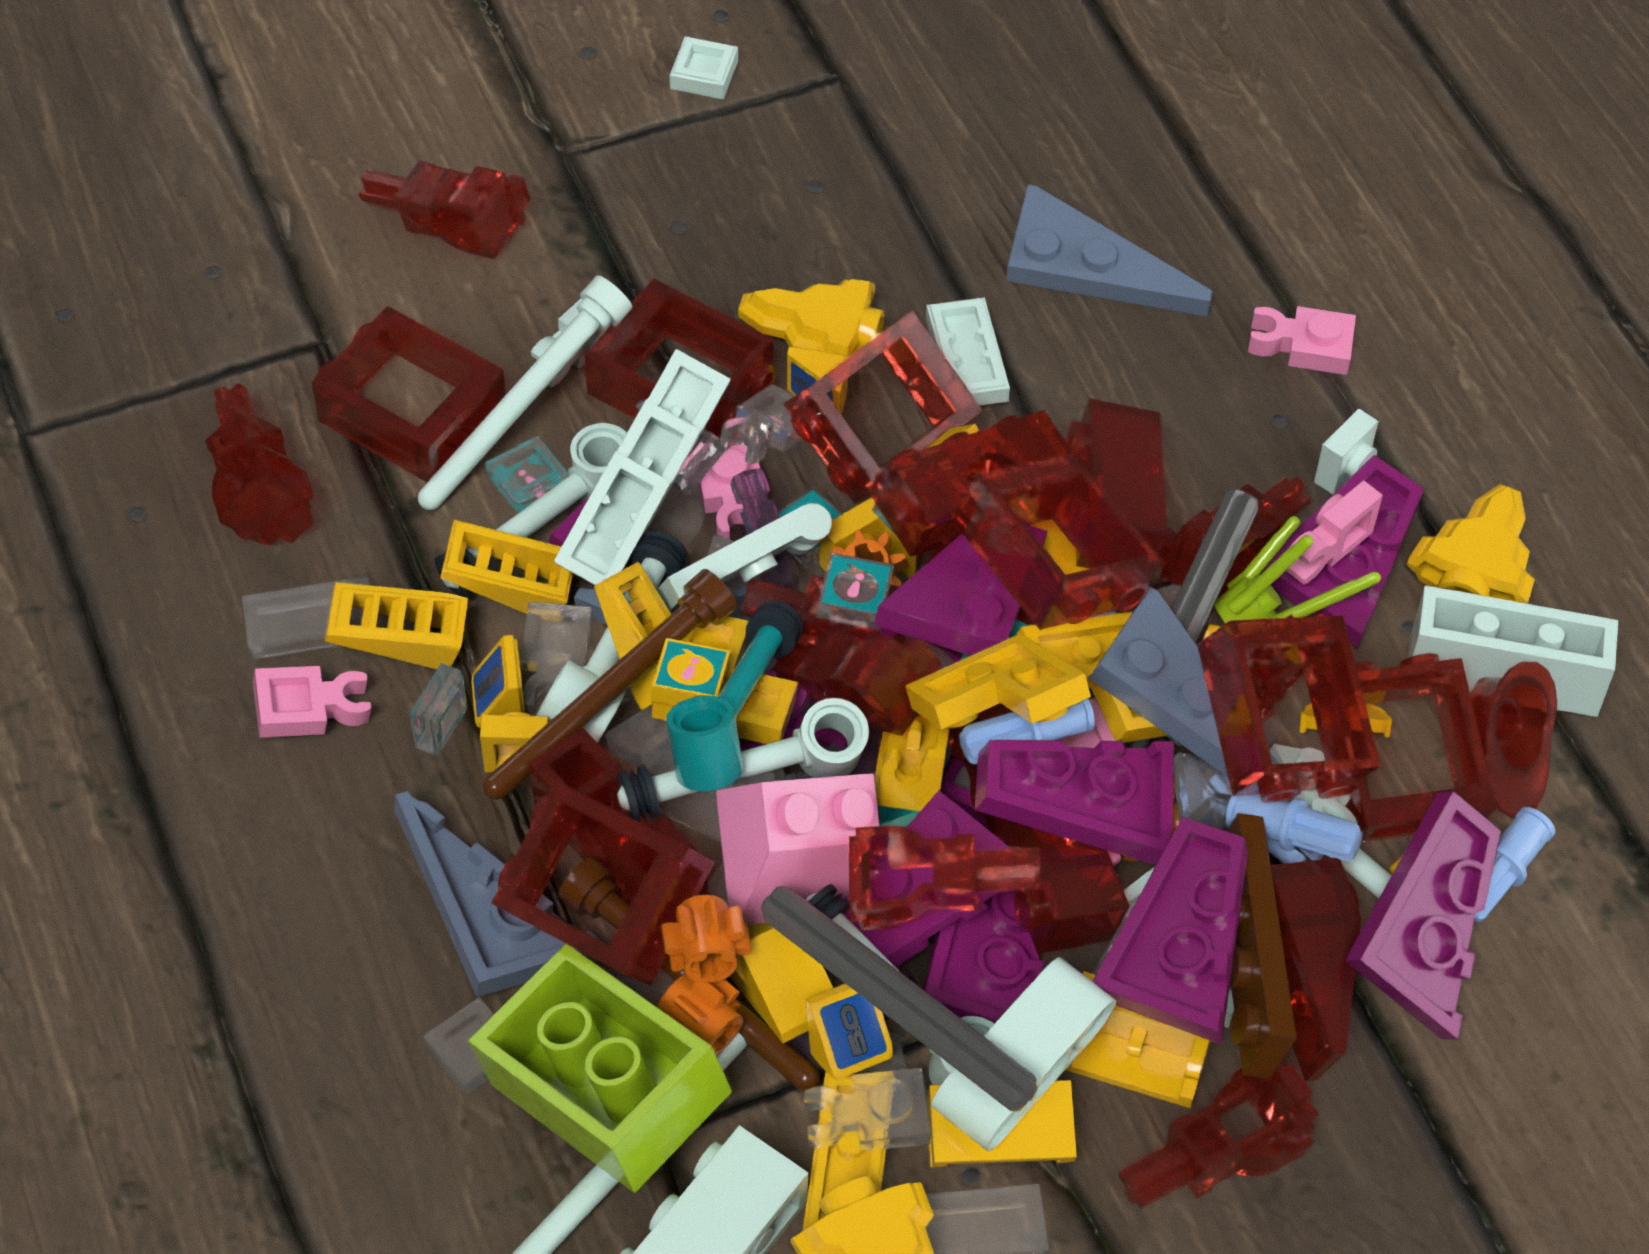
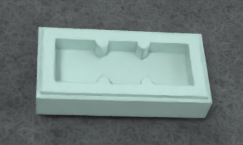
[926,297,1010,409]

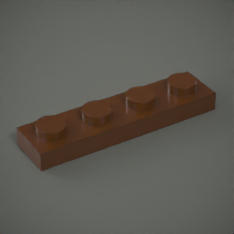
[1227,813,1297,1079]

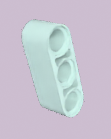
[931,957,1116,1152]

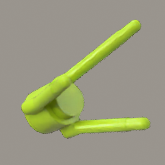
[1214,516,1381,640]

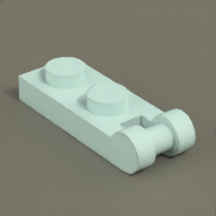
[657,503,832,612]

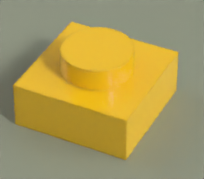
[480,712,551,774]

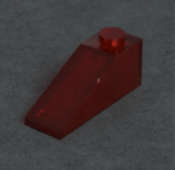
[1270,858,1361,1082]

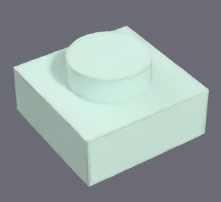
[1314,409,1379,494]

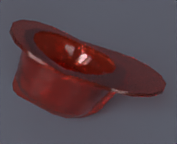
[1459,661,1558,818]

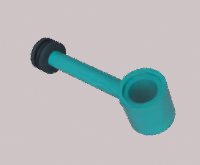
[666,600,803,791]

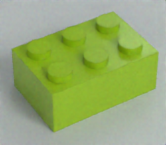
[468,944,732,1193]

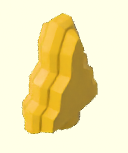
[738,279,885,375]
[1407,484,1535,604]
[790,1176,934,1254]

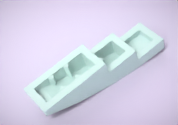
[554,349,731,585]

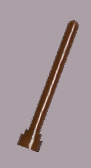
[483,569,738,800]
[558,856,820,1092]

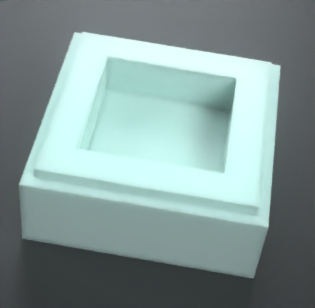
[669,37,738,99]

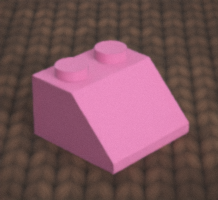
[716,773,881,925]

